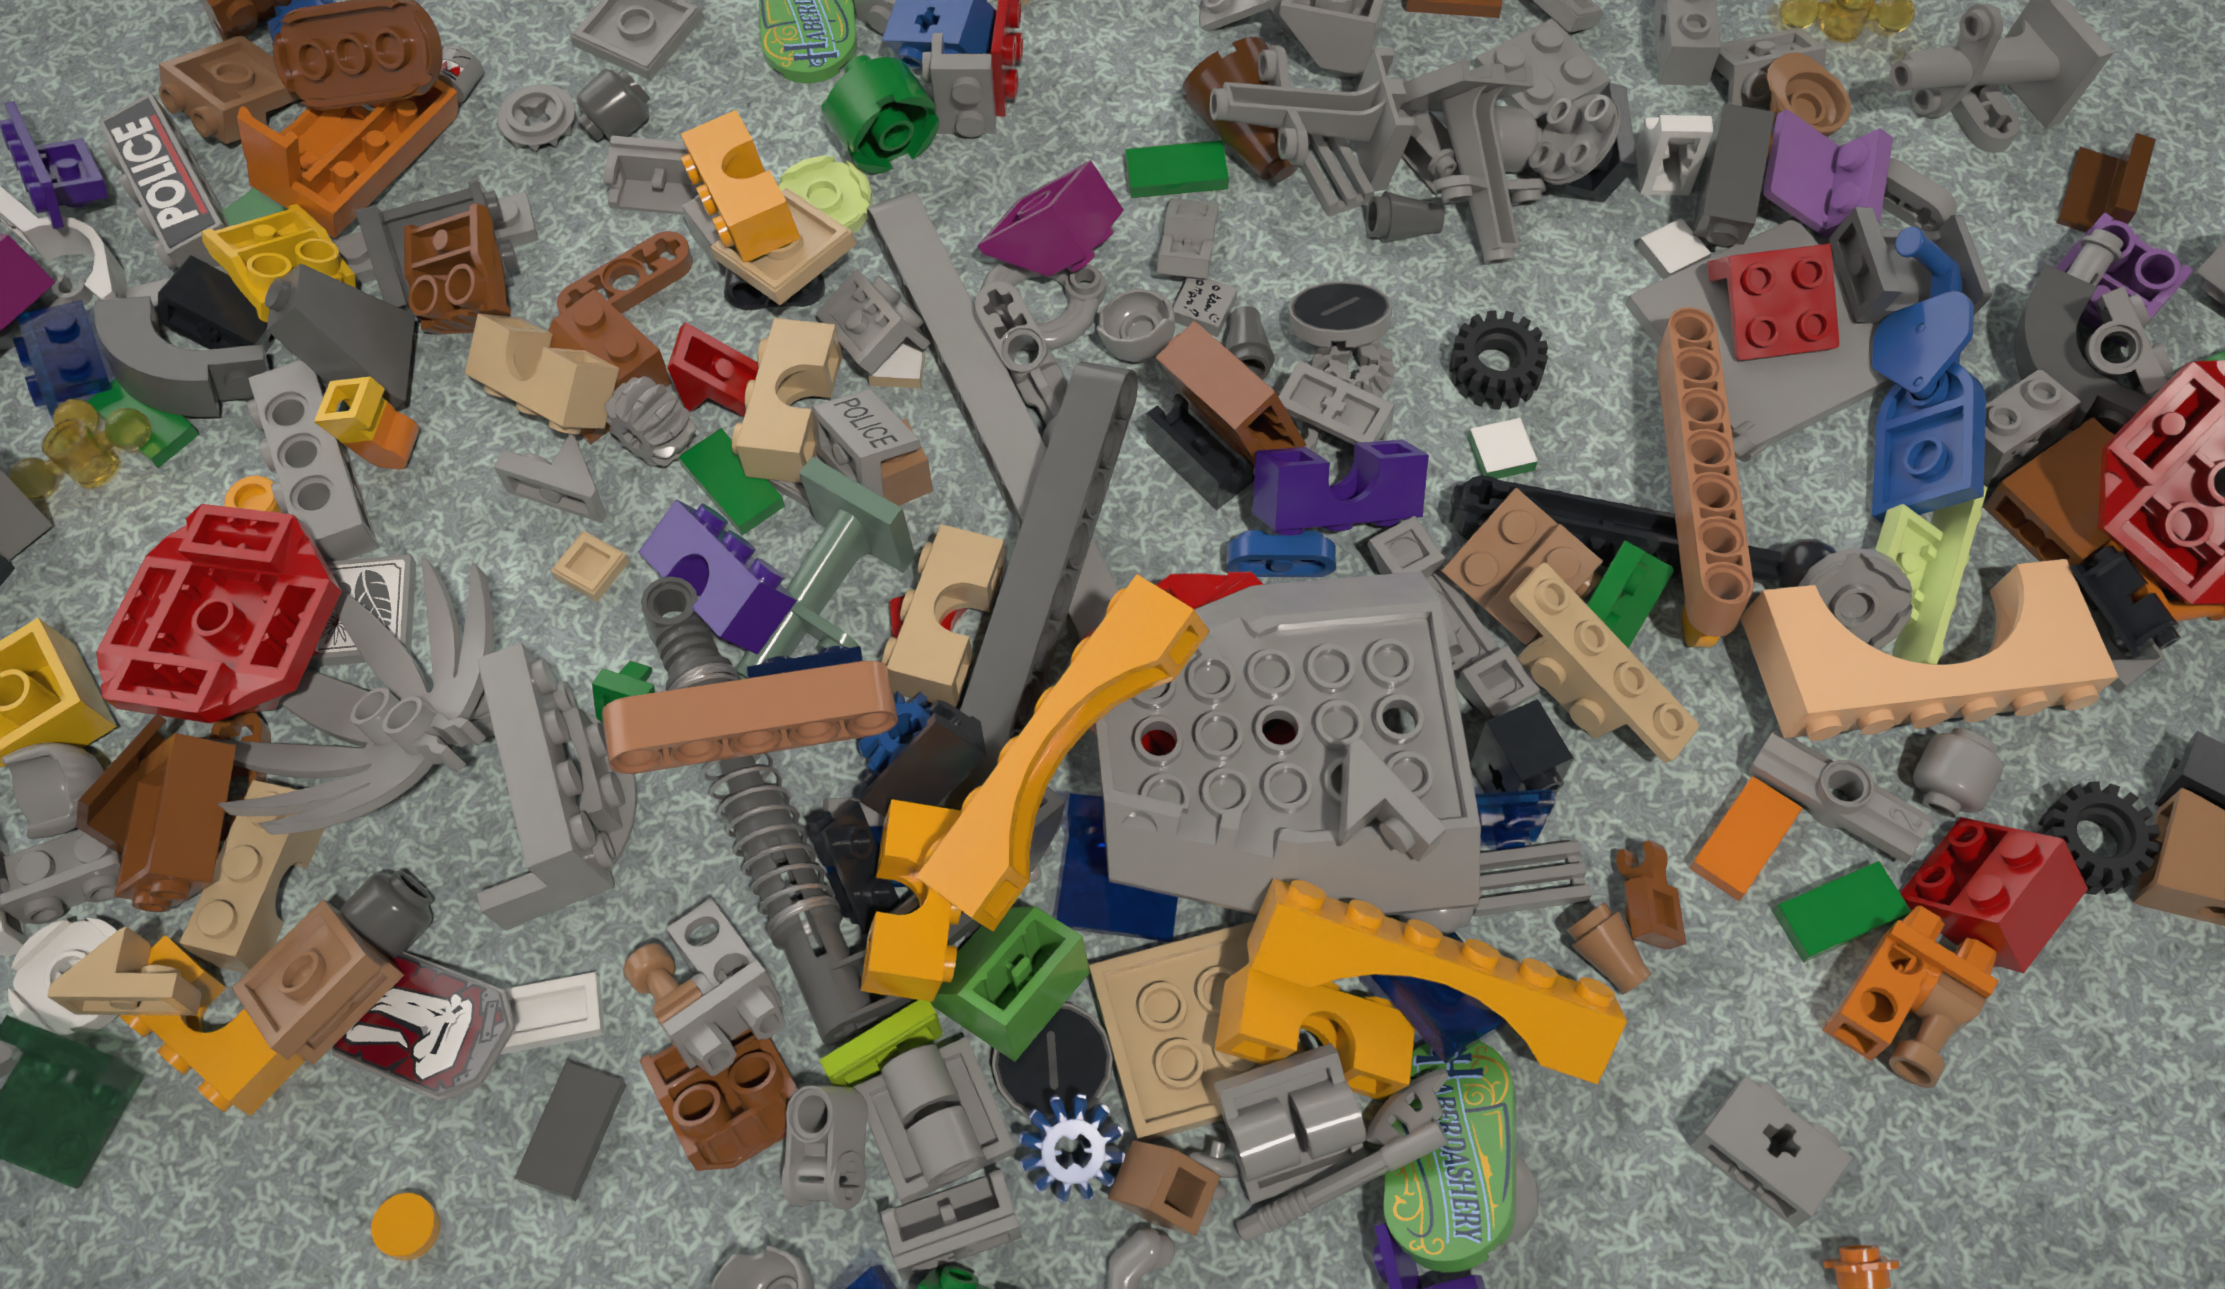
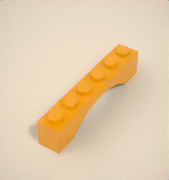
[916,574,1210,931]
[1247,878,1628,1085]

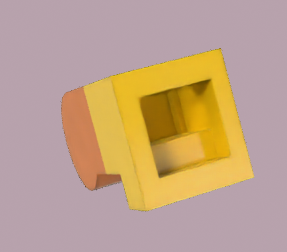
[314,376,419,470]

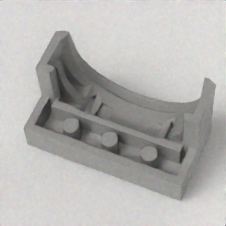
[468,642,637,931]

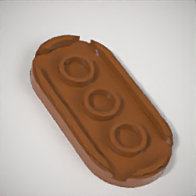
[273,0,443,110]

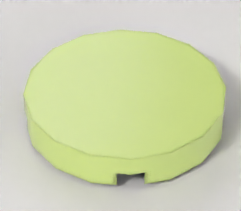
[778,156,873,233]

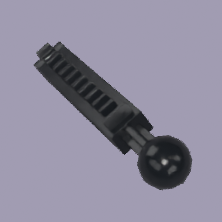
[1447,475,1837,589]

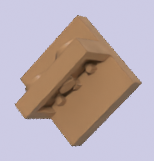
[232,899,404,1065]

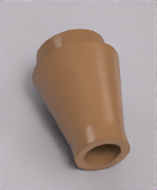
[1566,902,1652,995]

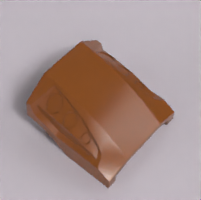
[404,203,511,335]
[639,1029,798,1171]

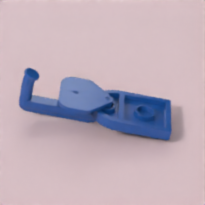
[1872,226,1986,523]

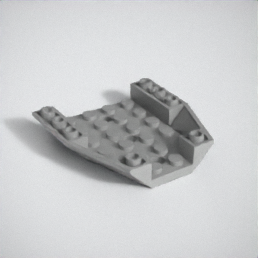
[1095,571,1481,915]

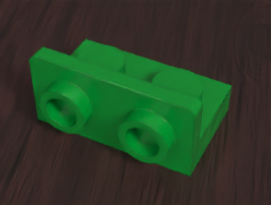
[1587,541,1673,649]

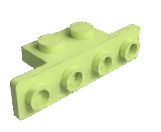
[1875,485,1987,665]

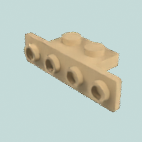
[1510,563,1699,763]

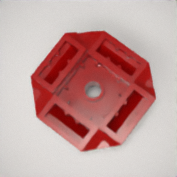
[96,503,342,724]

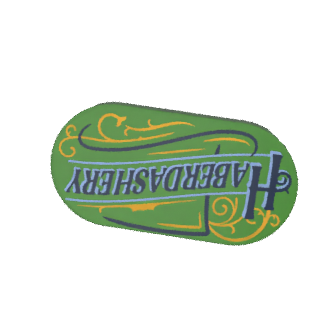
[759,0,857,83]
[1384,1037,1516,1272]

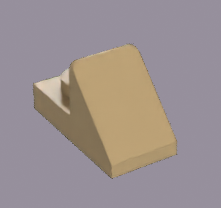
[47,927,202,1015]

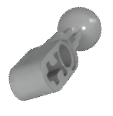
[975,281,1068,448]

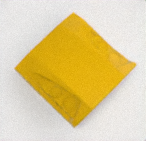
[202,204,356,323]

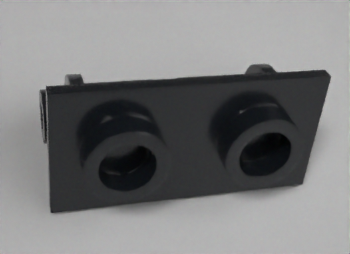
[2069,545,2181,660]
[807,801,900,934]

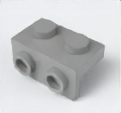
[922,33,997,137]

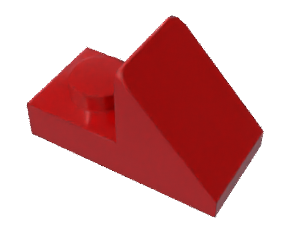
[667,322,759,416]

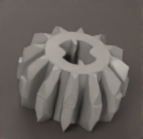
[605,376,696,467]

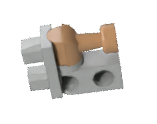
[623,898,786,1076]

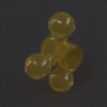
[1780,0,1916,42]
[9,399,151,499]

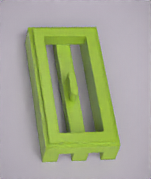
[819,1000,944,1088]

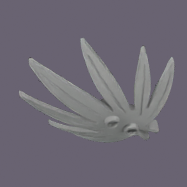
[198,558,493,835]

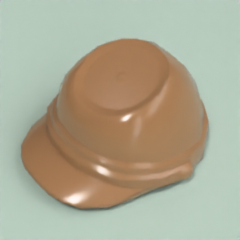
[1767,52,1851,137]

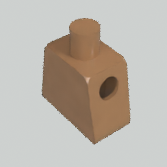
[2133,788,2225,926]

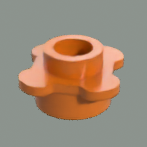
[1823,1245,1900,1289]

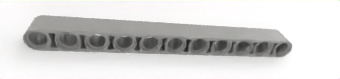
[866,190,1119,643]

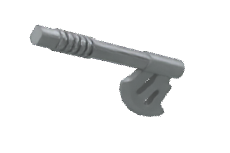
[1236,1068,1449,1243]

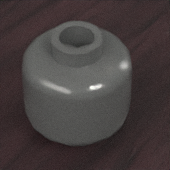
[576,69,650,141]
[340,871,432,959]

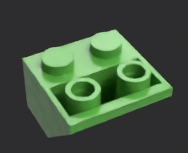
[930,906,1090,1062]

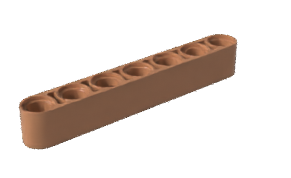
[1656,307,1754,637]

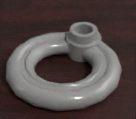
[980,260,1106,351]

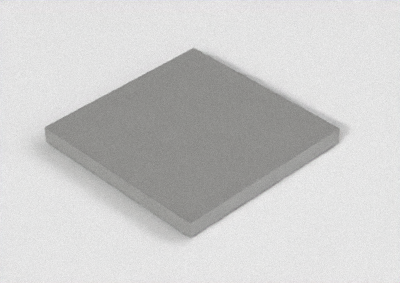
[1625,218,1895,447]

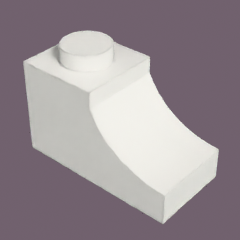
[1635,115,1713,195]

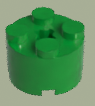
[821,55,939,174]

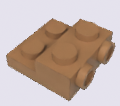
[159,35,301,144]
[1441,488,1603,645]

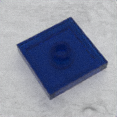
[1370,932,1509,1064]

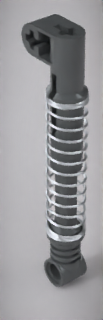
[641,576,917,1045]

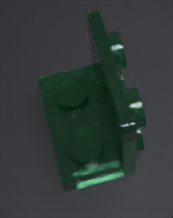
[0,1015,144,1189]

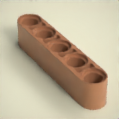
[602,661,899,774]

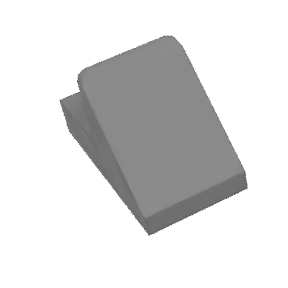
[494,434,607,523]
[1339,737,1447,862]

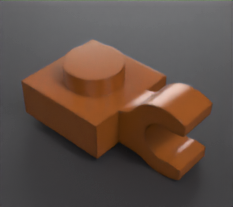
[1616,840,1686,949]

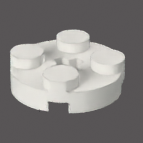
[8,918,118,1041]

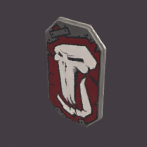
[331,952,515,1102]

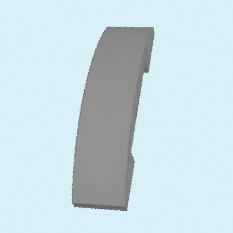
[1368,516,1540,720]

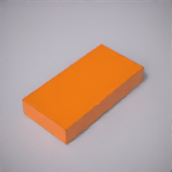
[1689,776,1803,902]

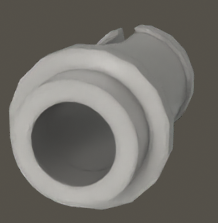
[2067,229,2123,286]

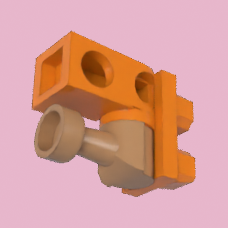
[1822,906,1999,1088]

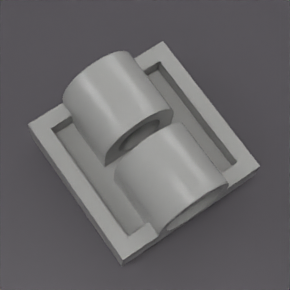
[2082,286,2173,396]
[854,1037,1016,1205]
[1214,1043,1367,1204]

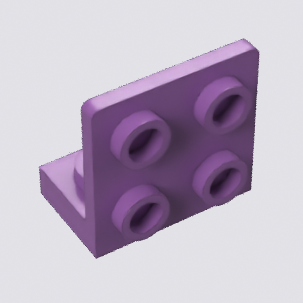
[1763,109,1893,240]

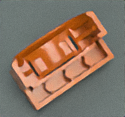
[237,79,458,238]

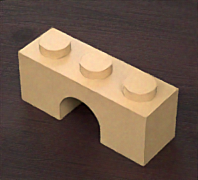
[465,314,619,434]
[732,318,843,483]
[882,524,1007,708]
[179,780,325,974]

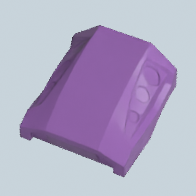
[2055,213,2194,348]

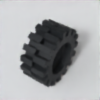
[1449,310,1548,410]
[2036,781,2161,895]

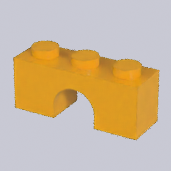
[680,110,801,263]
[860,799,961,1002]
[118,935,306,1116]
[1214,963,1417,1101]

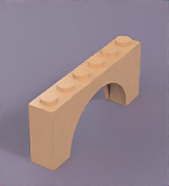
[1741,559,2119,741]

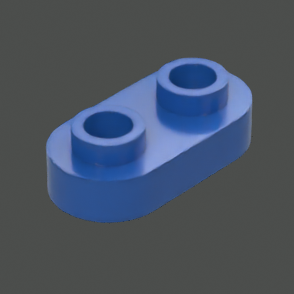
[1227,530,1336,577]

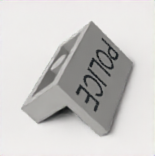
[812,389,920,497]

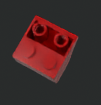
[1900,817,2088,973]

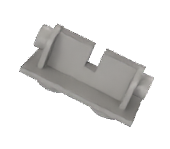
[1398,109,1461,196]

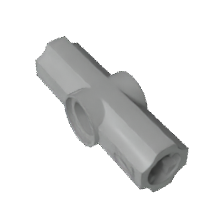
[1748,728,1934,864]

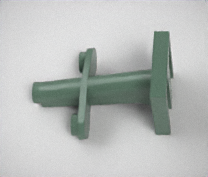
[735,457,916,680]

